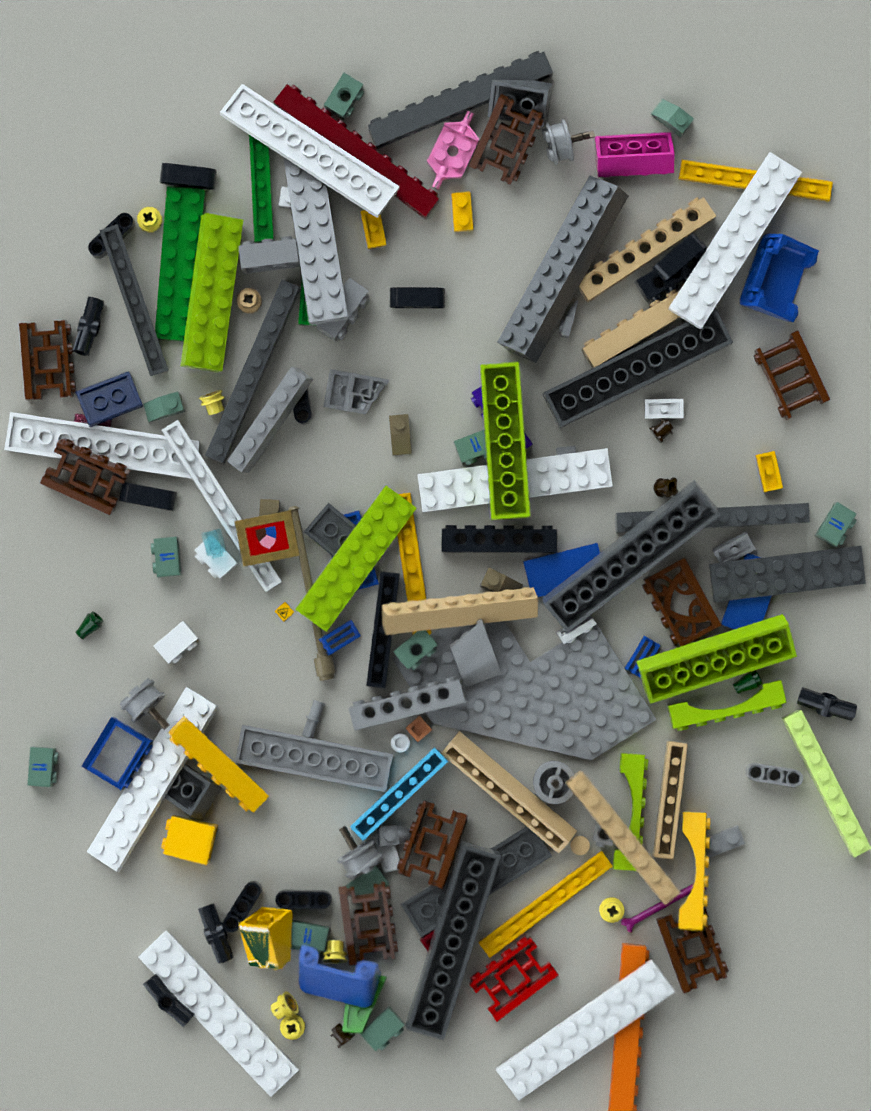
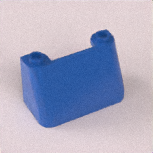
[740,233,819,323]
[299,945,382,1008]

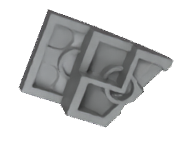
[323,369,389,414]
[450,619,501,687]

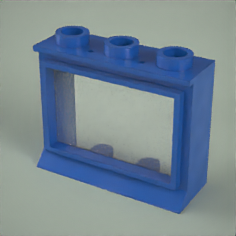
[81,716,153,790]

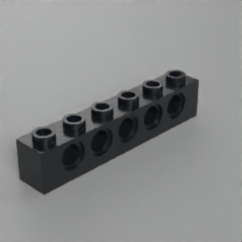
[442,525,557,553]

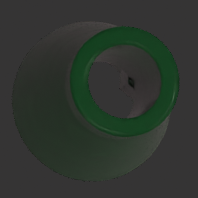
[76,611,104,640]
[733,670,763,694]

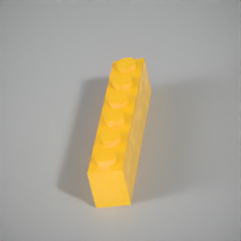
[168,716,269,813]

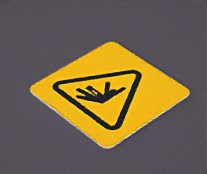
[275,602,294,621]

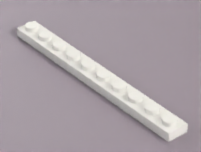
[161,420,282,592]

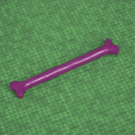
[621,882,707,933]

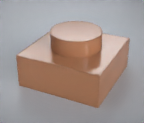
[406,715,432,742]

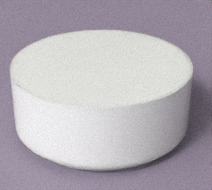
[391,733,410,753]

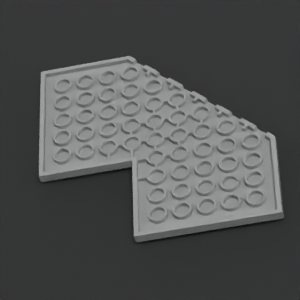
[392,621,656,760]

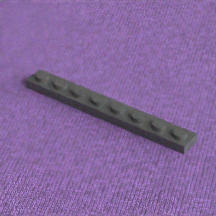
[99,224,168,376]

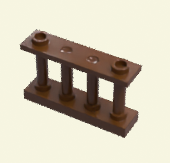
[753,330,830,420]

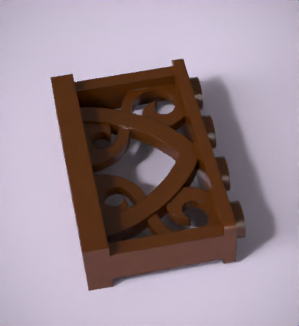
[642,558,721,647]

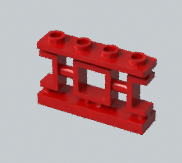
[469,936,558,1022]

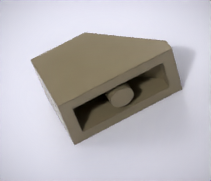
[389,414,412,455]
[480,568,523,592]

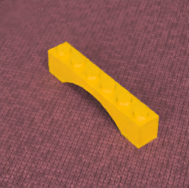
[679,812,711,931]

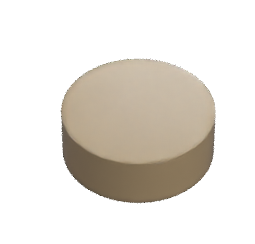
[570,836,590,855]

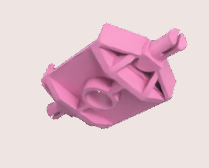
[427,111,479,190]

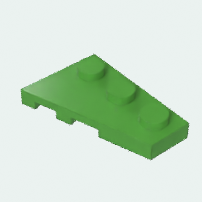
[342,976,387,1034]

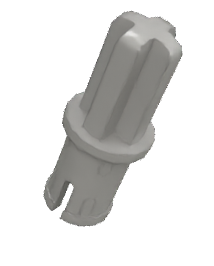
[302,700,325,738]

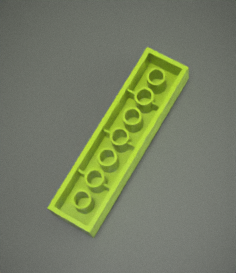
[180,213,243,373]
[480,362,530,520]
[636,614,797,704]

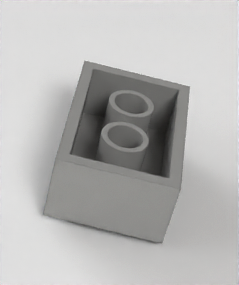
[238,236,300,274]
[316,278,370,342]

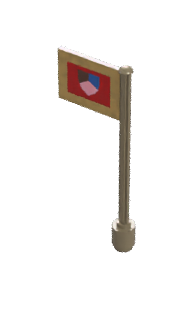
[234,506,336,681]

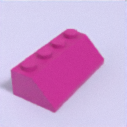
[595,132,675,178]

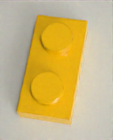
[451,192,473,232]
[360,210,387,249]
[755,451,783,493]

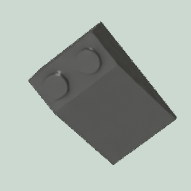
[488,80,552,127]
[164,764,222,821]

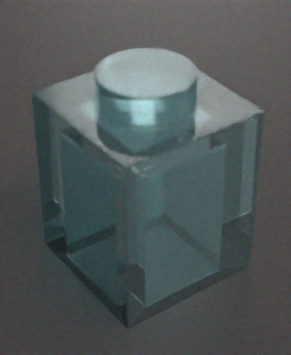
[201,528,227,559]

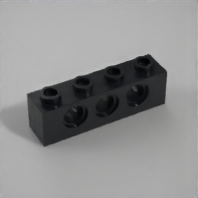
[635,248,706,302]

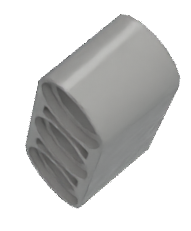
[746,763,803,787]

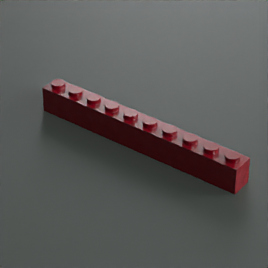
[273,84,439,220]

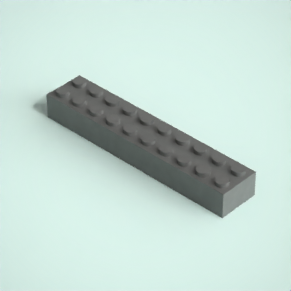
[497,176,629,363]
[543,308,733,429]
[543,480,721,633]
[406,841,501,1040]

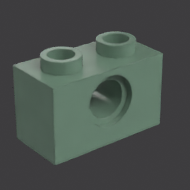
[324,73,365,120]
[393,630,437,670]

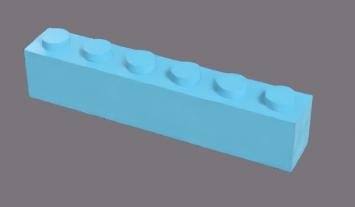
[350,747,448,841]

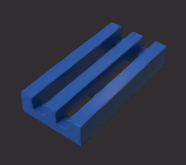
[319,620,361,656]
[625,636,661,678]

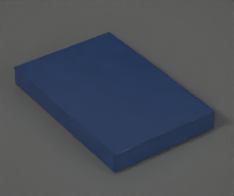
[75,371,143,427]

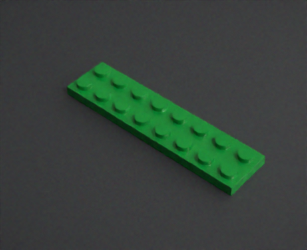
[155,187,205,341]

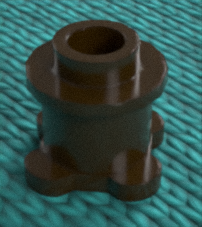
[649,419,674,443]
[653,477,678,498]
[330,1023,355,1048]

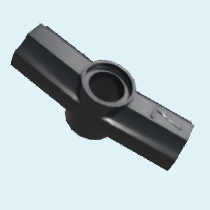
[73,296,105,356]
[796,687,857,721]
[198,903,234,964]
[143,973,195,1027]

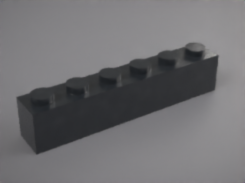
[366,571,400,688]

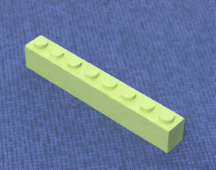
[782,710,871,857]

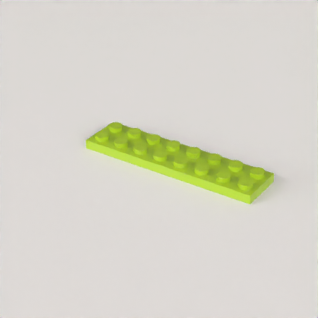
[295,485,416,632]

